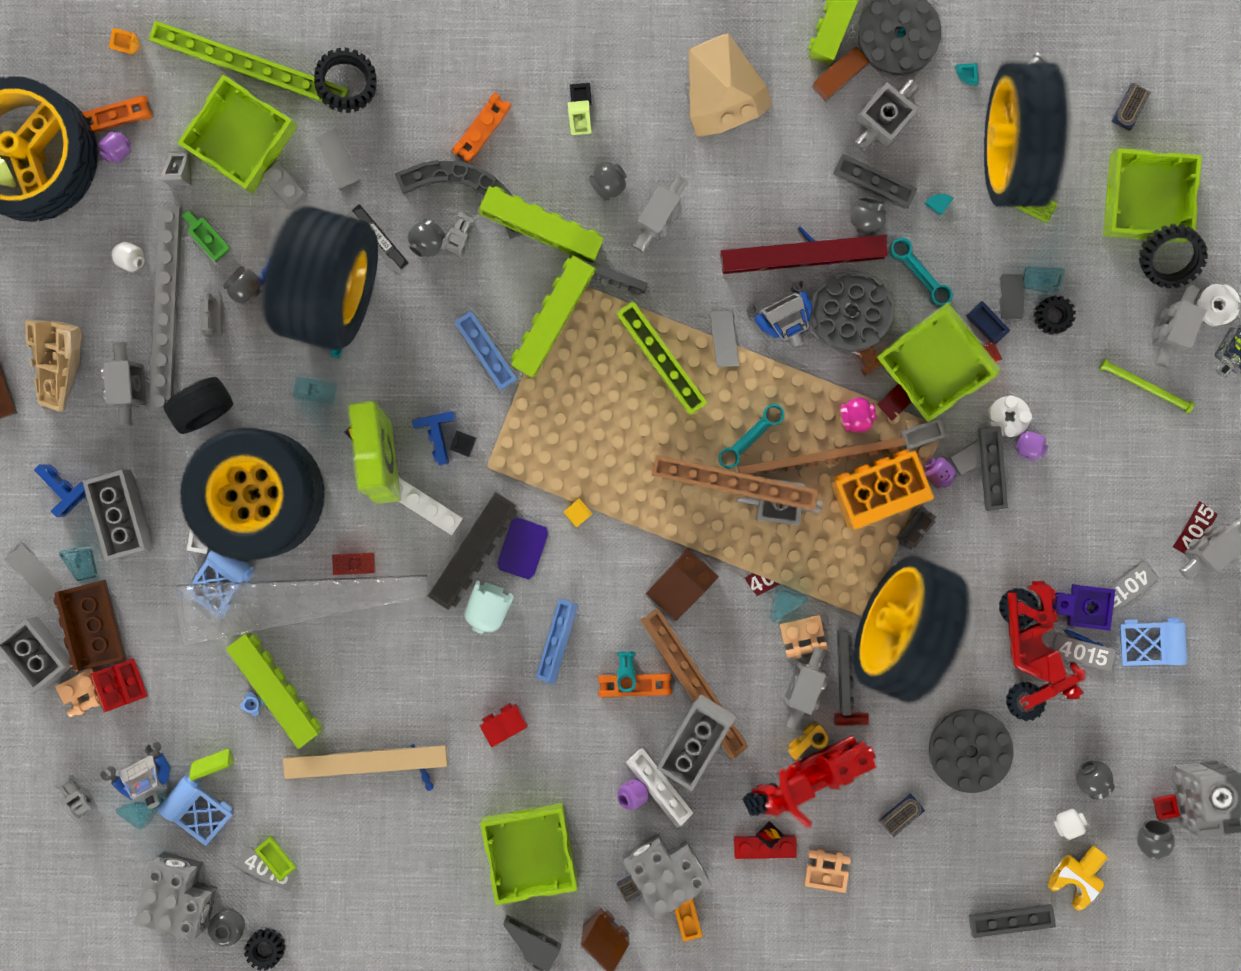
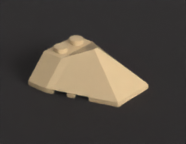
[688,33,772,137]
[25,320,82,411]

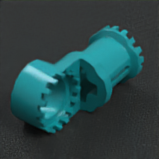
[617,651,636,693]

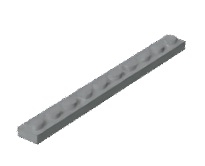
[149,206,182,412]

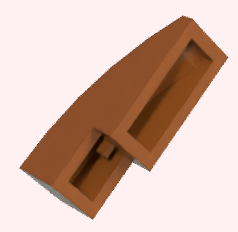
[812,46,869,102]

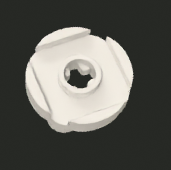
[1194,284,1240,326]
[988,396,1032,437]

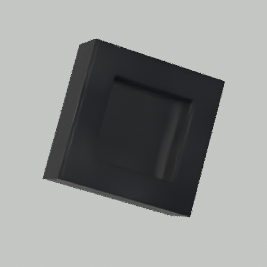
[570,83,592,106]
[449,431,477,457]

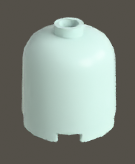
[464,581,514,634]

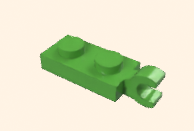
[182,210,231,263]

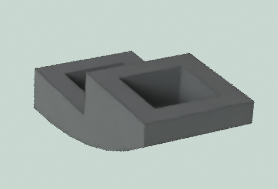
[999,274,1024,319]

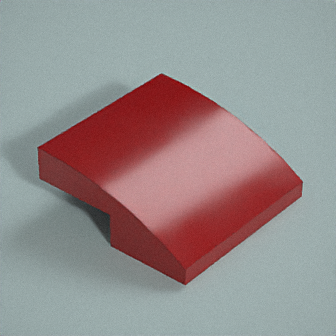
[90,658,148,713]

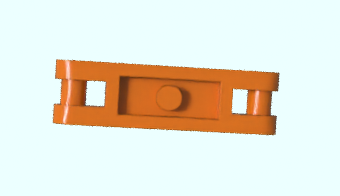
[452,92,512,164]
[82,95,153,133]
[598,673,672,697]

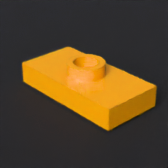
[674,898,703,942]

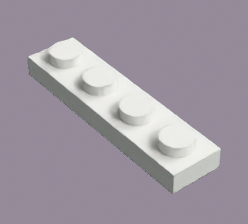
[398,476,464,536]
[625,748,693,827]

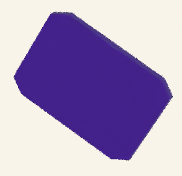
[497,517,548,580]

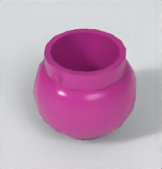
[841,398,877,433]

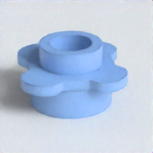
[240,692,265,716]

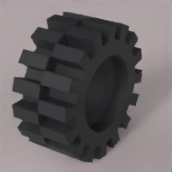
[1034,295,1076,335]
[244,928,285,971]

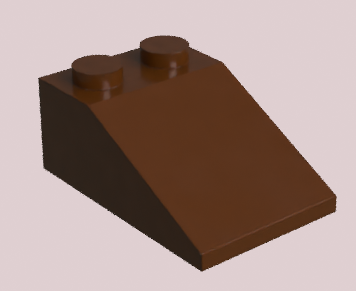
[646,548,719,621]
[581,908,630,971]

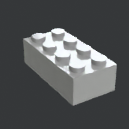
[82,470,154,561]
[657,695,737,791]

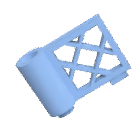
[186,551,254,616]
[1120,617,1188,666]
[157,776,233,846]

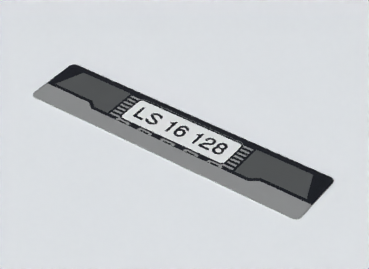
[347,204,408,273]

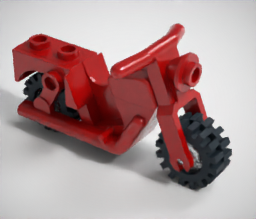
[999,581,1086,721]
[743,735,877,828]

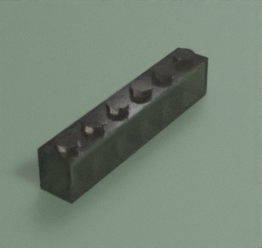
[428,492,518,610]

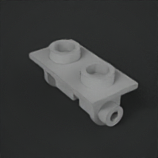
[200,294,221,337]

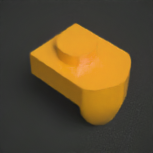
[108,27,141,55]

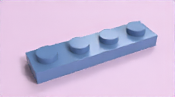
[454,311,518,391]
[536,599,578,684]

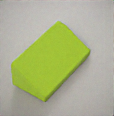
[189,748,235,781]

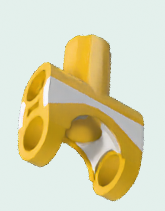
[1048,845,1108,911]

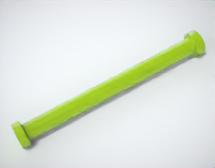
[1099,358,1195,414]

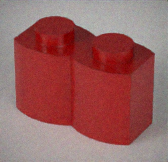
[479,703,528,748]

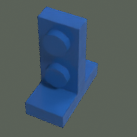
[412,411,456,466]
[34,464,86,517]

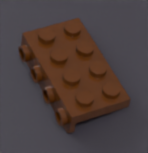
[54,580,126,672]

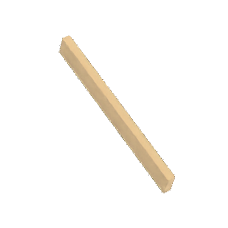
[283,745,448,779]

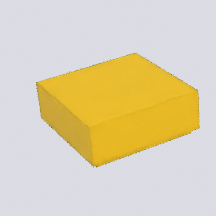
[563,498,592,528]

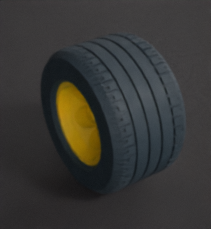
[263,206,378,350]
[180,428,325,560]

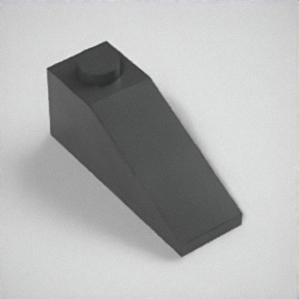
[503,915,561,971]

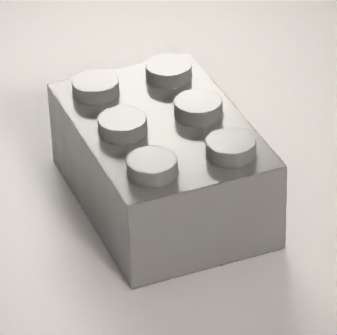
[0,616,71,693]

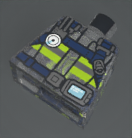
[1214,325,1241,378]

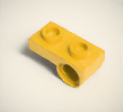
[788,721,828,760]

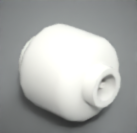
[112,242,145,272]
[1054,808,1088,840]

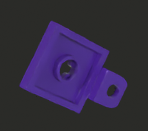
[1052,584,1116,631]

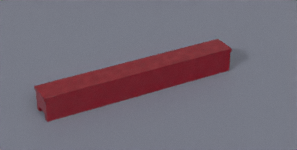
[720,235,888,275]

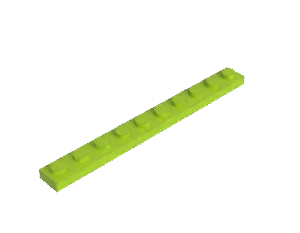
[148,20,350,105]

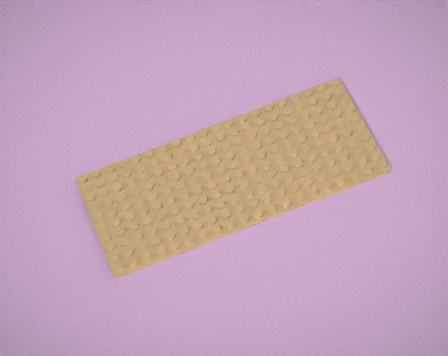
[488,287,940,617]

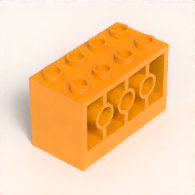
[830,449,934,530]

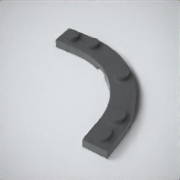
[395,160,523,239]

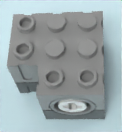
[1173,761,1241,838]
[623,834,711,920]
[133,852,218,940]

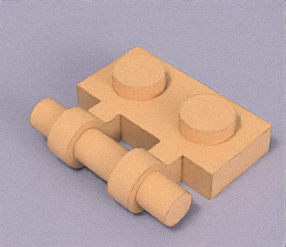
[779,615,828,659]
[55,667,101,717]
[804,849,851,893]

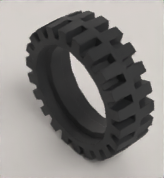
[314,48,377,113]
[1139,224,1208,289]

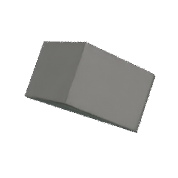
[160,153,191,187]

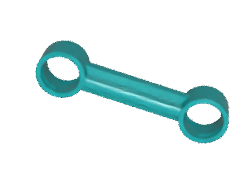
[889,237,953,307]
[718,404,785,469]

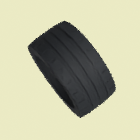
[164,377,233,434]

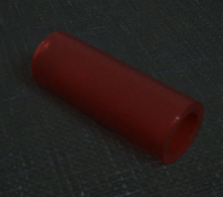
[834,713,869,726]

